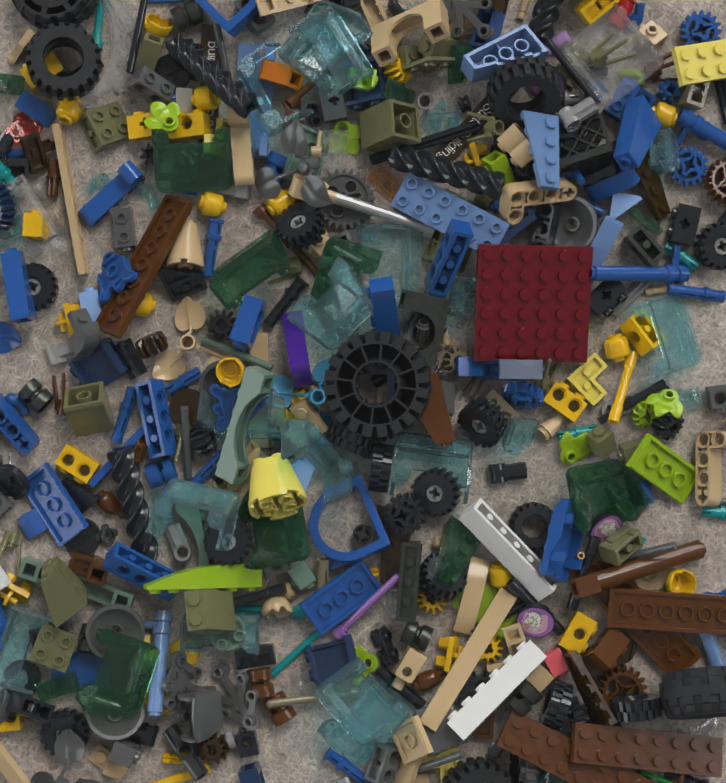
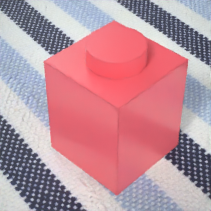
[544,646,568,678]

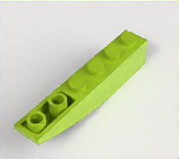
[143,563,262,594]

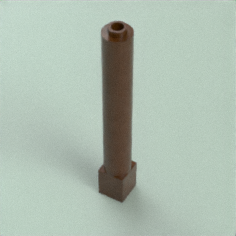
[569,540,706,599]

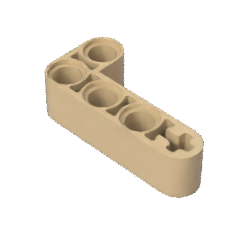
[227,108,255,187]
[499,177,577,225]
[695,430,726,507]

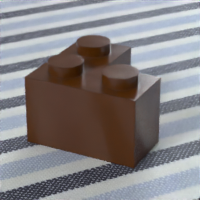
[581,627,630,677]

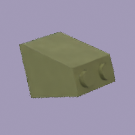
[359,99,421,153]
[63,381,115,437]
[40,556,88,628]
[184,589,237,637]

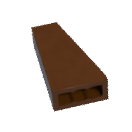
[420,372,456,448]

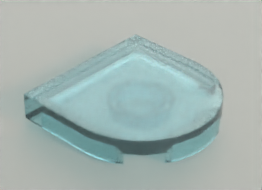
[502,417,540,455]

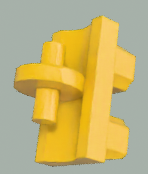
[462,142,488,168]
[54,303,81,337]
[0,572,33,606]
[435,635,464,672]

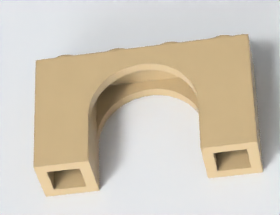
[371,0,450,68]

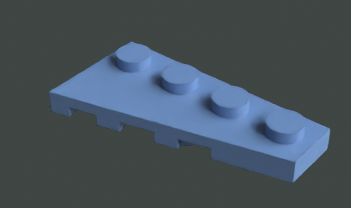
[520,110,560,191]

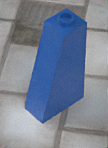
[613,95,662,171]
[0,248,38,324]

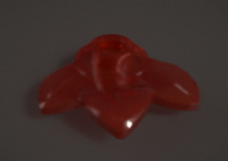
[6,112,43,145]

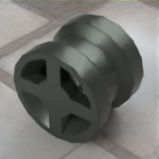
[353,525,372,545]

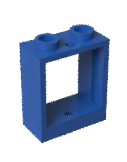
[229,294,267,352]

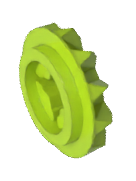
[631,400,656,429]

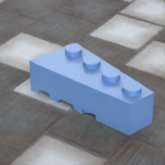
[460,24,548,83]

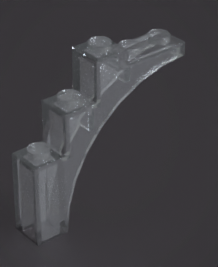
[77,0,139,109]

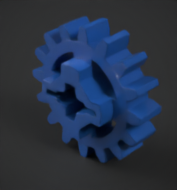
[679,10,722,45]
[666,145,709,187]
[502,381,544,410]

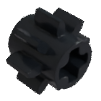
[139,142,164,167]

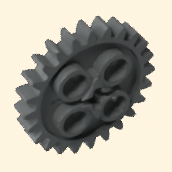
[318,168,375,231]

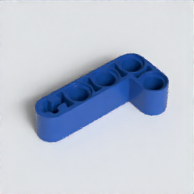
[78,160,146,228]
[0,393,40,454]

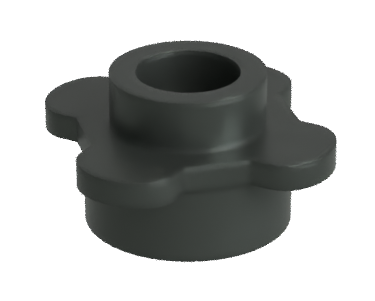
[95,524,118,546]

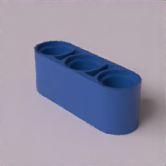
[583,166,640,202]

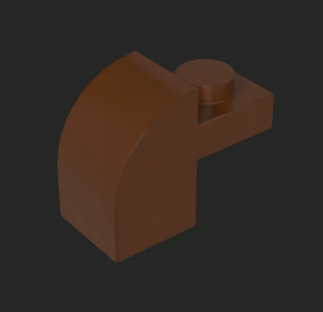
[68,551,109,586]

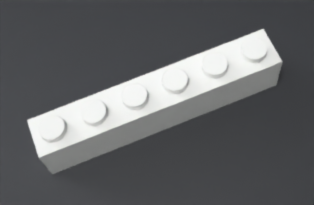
[459,498,559,602]
[447,640,547,741]

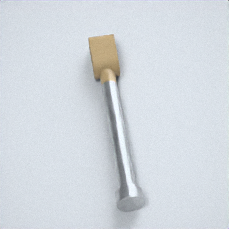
[288,173,435,239]

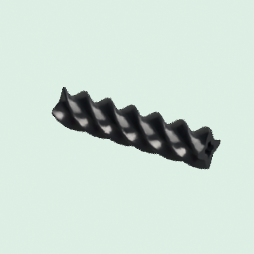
[528,0,564,43]
[165,30,260,119]
[388,142,506,199]
[107,445,159,560]

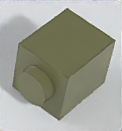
[586,424,617,459]

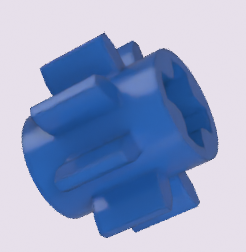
[656,79,681,105]

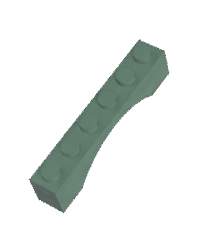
[215,366,276,484]
[173,488,220,591]
[17,556,137,608]

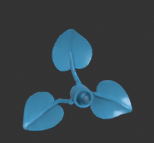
[264,358,334,447]

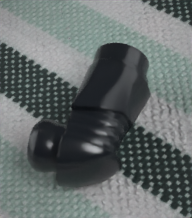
[305,103,323,127]

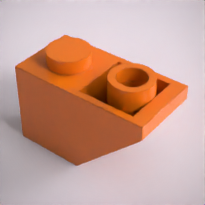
[258,59,305,91]

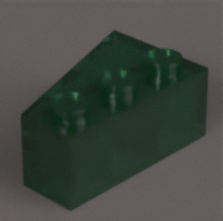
[434,516,481,587]

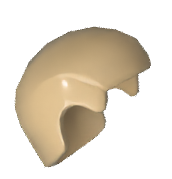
[261,596,293,619]

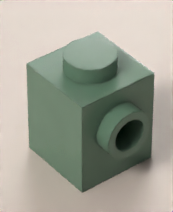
[288,559,317,590]

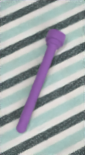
[332,574,399,640]

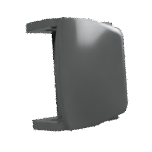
[177,686,223,743]
[412,703,467,758]

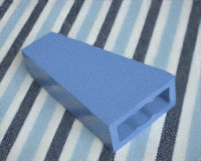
[588,215,624,285]

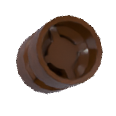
[246,666,275,698]
[262,690,297,727]

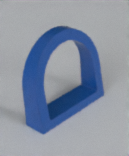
[195,0,259,38]
[309,474,391,563]

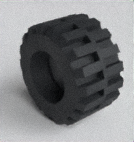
[509,502,553,551]

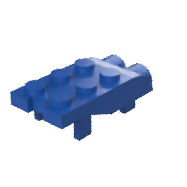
[539,498,591,584]

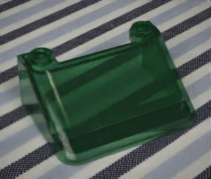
[152,126,233,193]
[209,228,290,311]
[309,237,383,331]
[565,459,651,533]
[237,490,310,570]
[75,628,160,716]

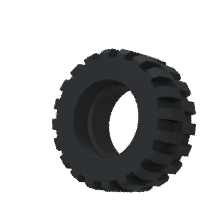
[26,22,101,101]
[486,56,563,130]
[442,756,514,783]

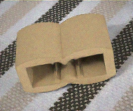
[497,122,533,168]

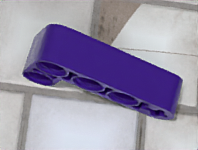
[282,311,313,388]

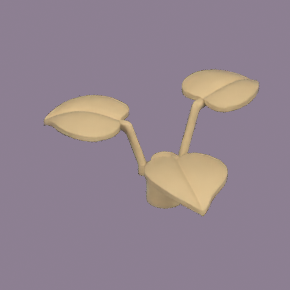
[152,296,242,381]

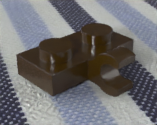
[19,131,56,174]

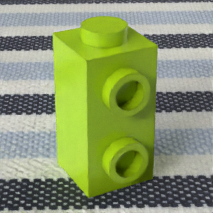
[481,150,516,186]

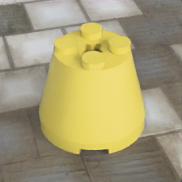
[248,453,308,520]

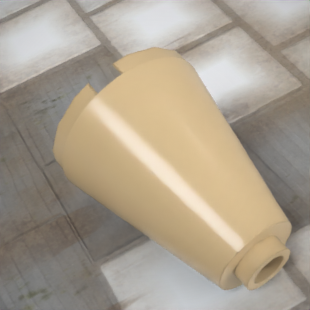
[166,219,205,272]

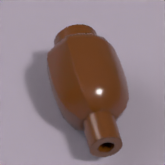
[97,489,123,519]
[413,668,447,692]

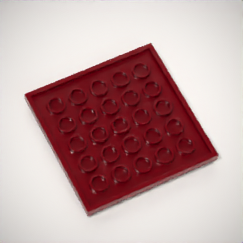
[472,244,593,363]

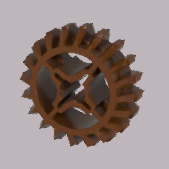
[703,157,726,208]
[597,664,647,711]

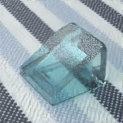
[677,386,703,409]

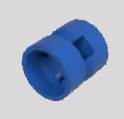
[262,151,287,186]
[144,456,179,489]

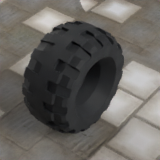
[12,0,98,30]
[659,666,726,720]

